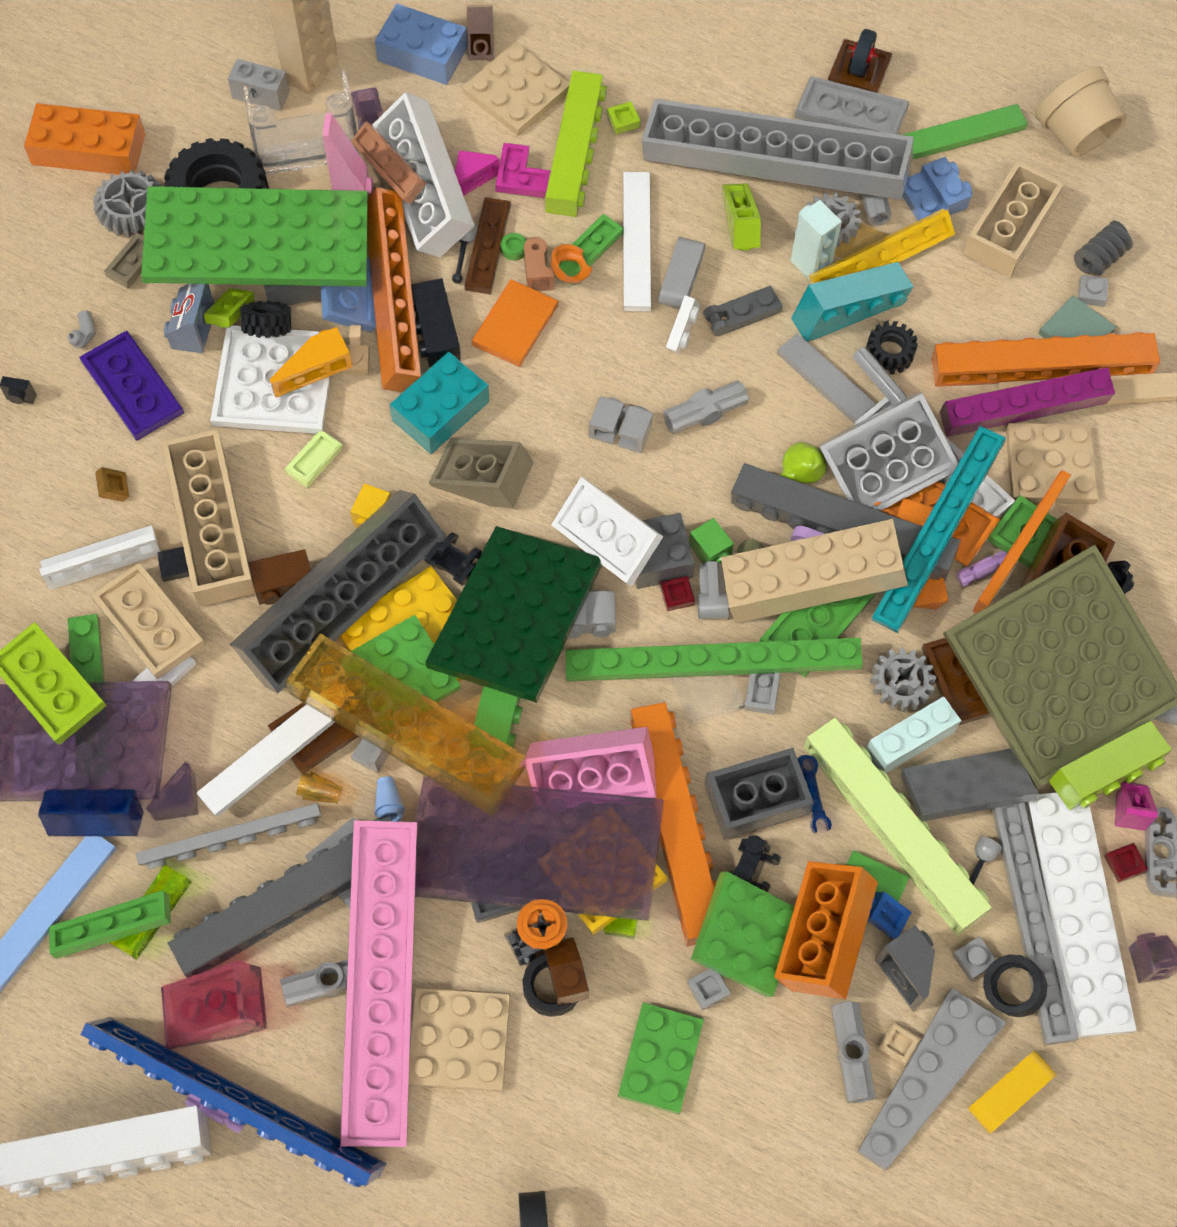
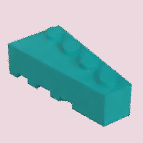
[791,262,914,342]

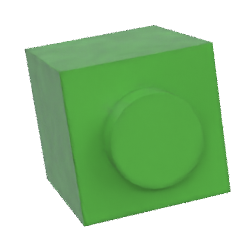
[689,518,734,564]

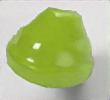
[780,442,827,484]

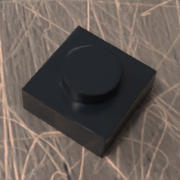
[0,376,36,404]

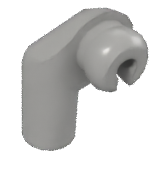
[68,311,96,348]

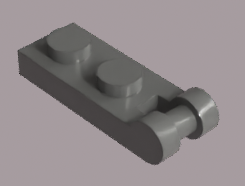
[703,285,783,336]

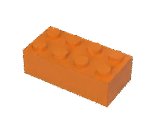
[24,103,145,175]
[774,861,878,1000]

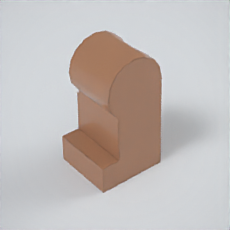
[524,237,555,291]

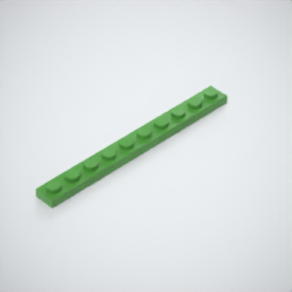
[566,638,863,682]

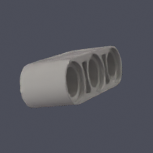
[658,236,705,309]

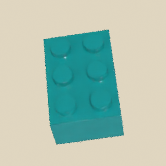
[389,352,490,454]

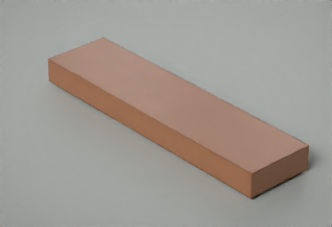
[351,121,427,204]

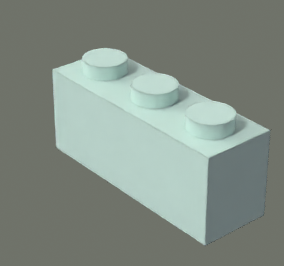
[790,200,842,280]
[866,697,961,773]

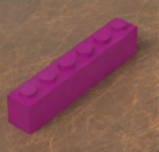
[939,367,1115,437]

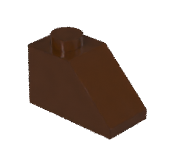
[544,937,589,1007]

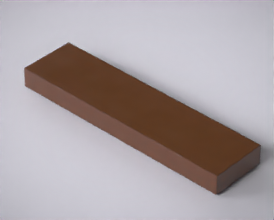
[464,197,511,295]

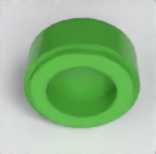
[501,233,527,261]

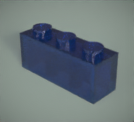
[38,789,144,837]

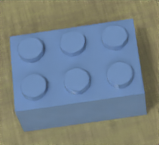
[375,3,468,85]

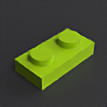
[204,288,255,328]

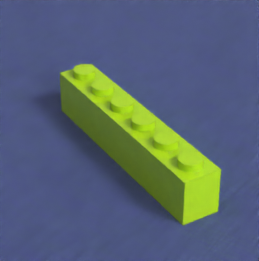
[545,70,607,217]

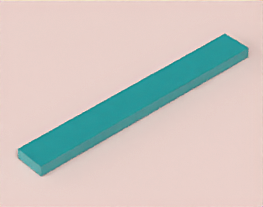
[872,426,1006,633]

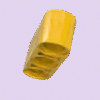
[967,1050,1057,1134]

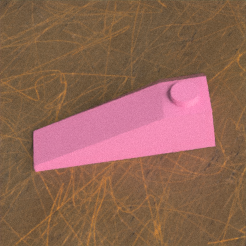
[322,113,373,196]

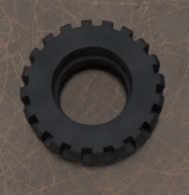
[163,138,269,189]

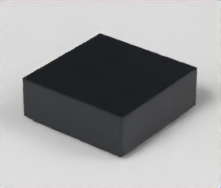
[157,547,189,582]

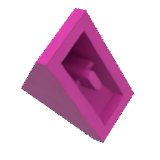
[455,150,499,196]
[1115,782,1158,831]

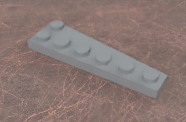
[857,988,1006,1170]

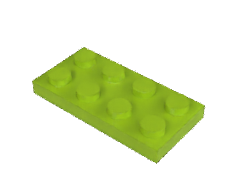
[0,622,107,745]

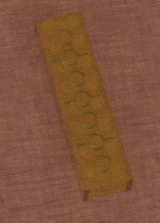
[286,633,526,817]

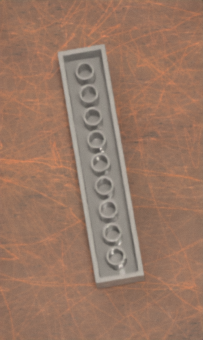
[641,99,914,200]

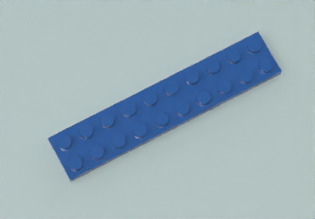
[80,1017,387,1187]

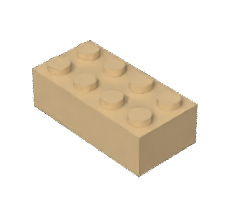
[963,160,1065,278]

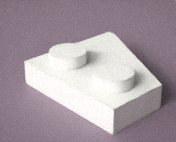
[666,295,700,354]

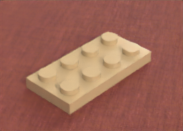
[91,562,206,680]

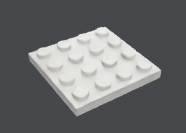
[210,325,331,434]

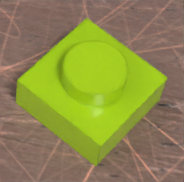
[607,101,641,134]

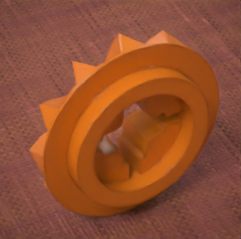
[517,899,567,950]

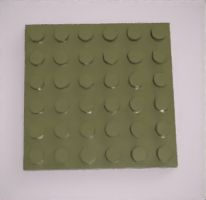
[943,545,1177,788]

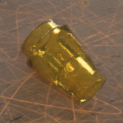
[296,771,343,804]

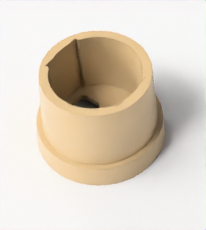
[1035,66,1127,157]

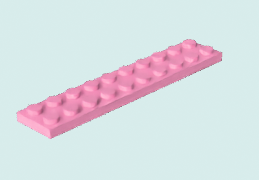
[340,820,417,1147]

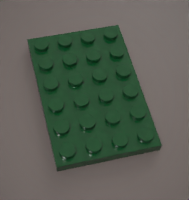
[426,526,602,703]

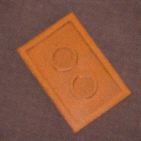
[472,279,558,367]

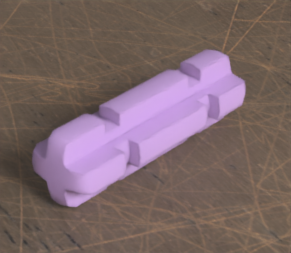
[956,551,1007,586]
[185,1093,244,1133]

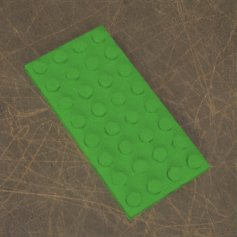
[141,186,368,286]

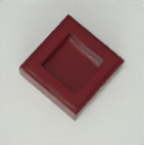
[660,576,695,611]
[1104,842,1148,883]

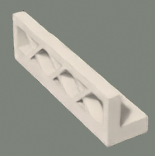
[39,525,161,590]

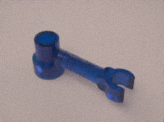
[797,755,832,834]

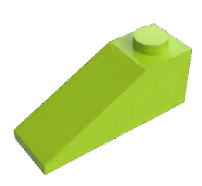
[722,183,761,251]

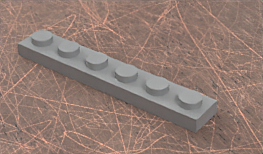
[136,803,322,870]

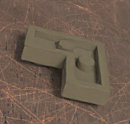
[104,232,144,289]

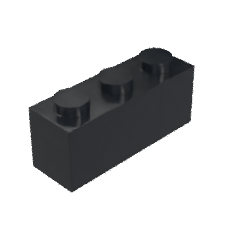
[411,278,461,367]

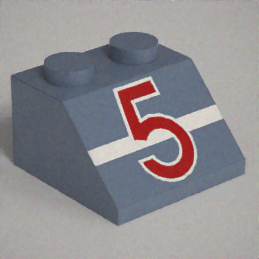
[164,284,214,354]

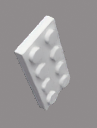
[551,477,664,585]

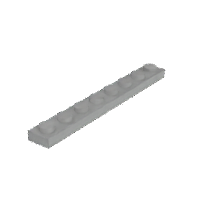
[992,802,1079,1045]

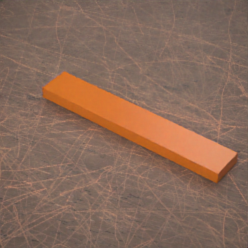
[973,470,1071,614]

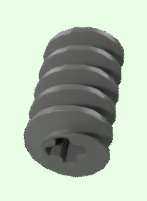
[1074,220,1133,275]

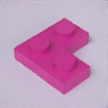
[495,143,551,198]

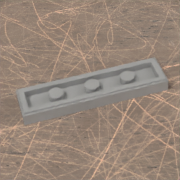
[777,333,876,424]

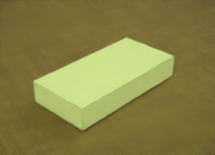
[285,431,343,488]

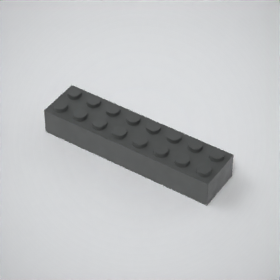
[230,490,446,693]

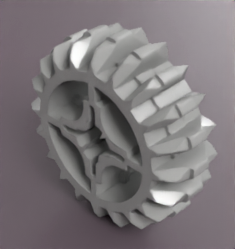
[93,169,162,238]

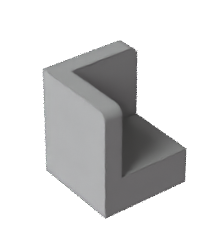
[351,724,393,773]

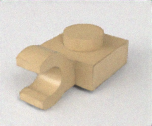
[341,325,370,375]

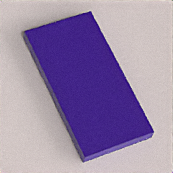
[79,330,184,441]

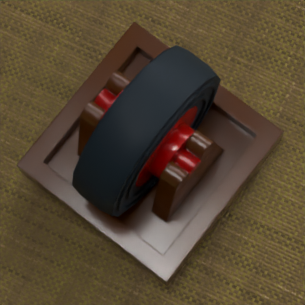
[828,29,893,93]

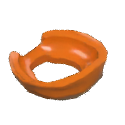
[550,244,592,283]

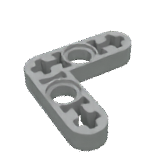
[1145,807,1177,898]

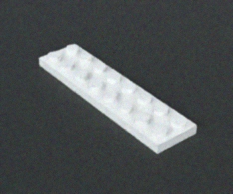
[1025,793,1136,1038]

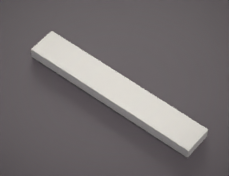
[623,172,651,312]
[197,679,359,817]

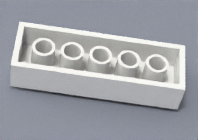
[373,92,474,257]
[0,1106,212,1198]

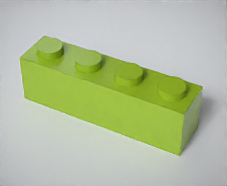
[1049,720,1172,811]

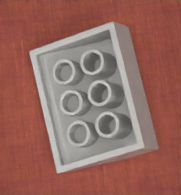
[819,391,958,511]

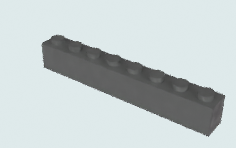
[731,463,961,581]
[167,816,392,981]

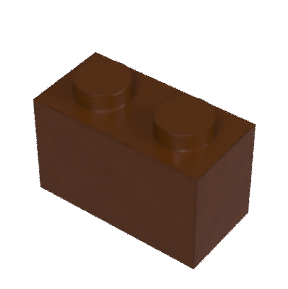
[248,549,311,605]

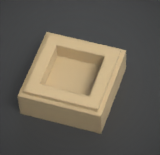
[876,1022,921,1068]

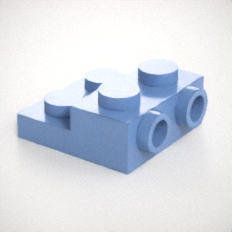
[903,157,972,221]

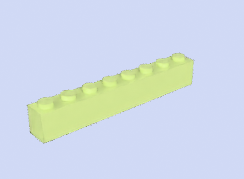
[804,718,992,936]

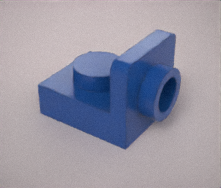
[867,892,912,939]

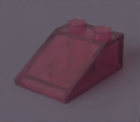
[161,960,267,1049]

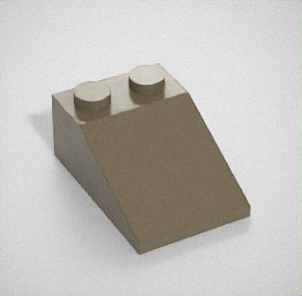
[429,438,534,508]

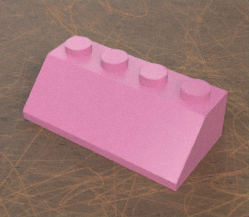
[524,727,656,813]

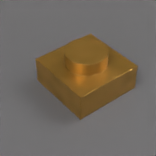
[95,467,129,502]

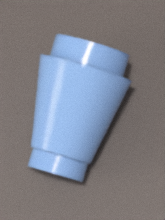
[374,776,405,822]

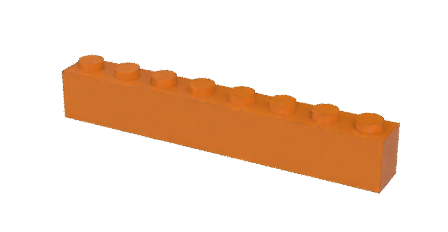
[367,187,421,392]
[931,332,1160,387]
[630,702,717,947]

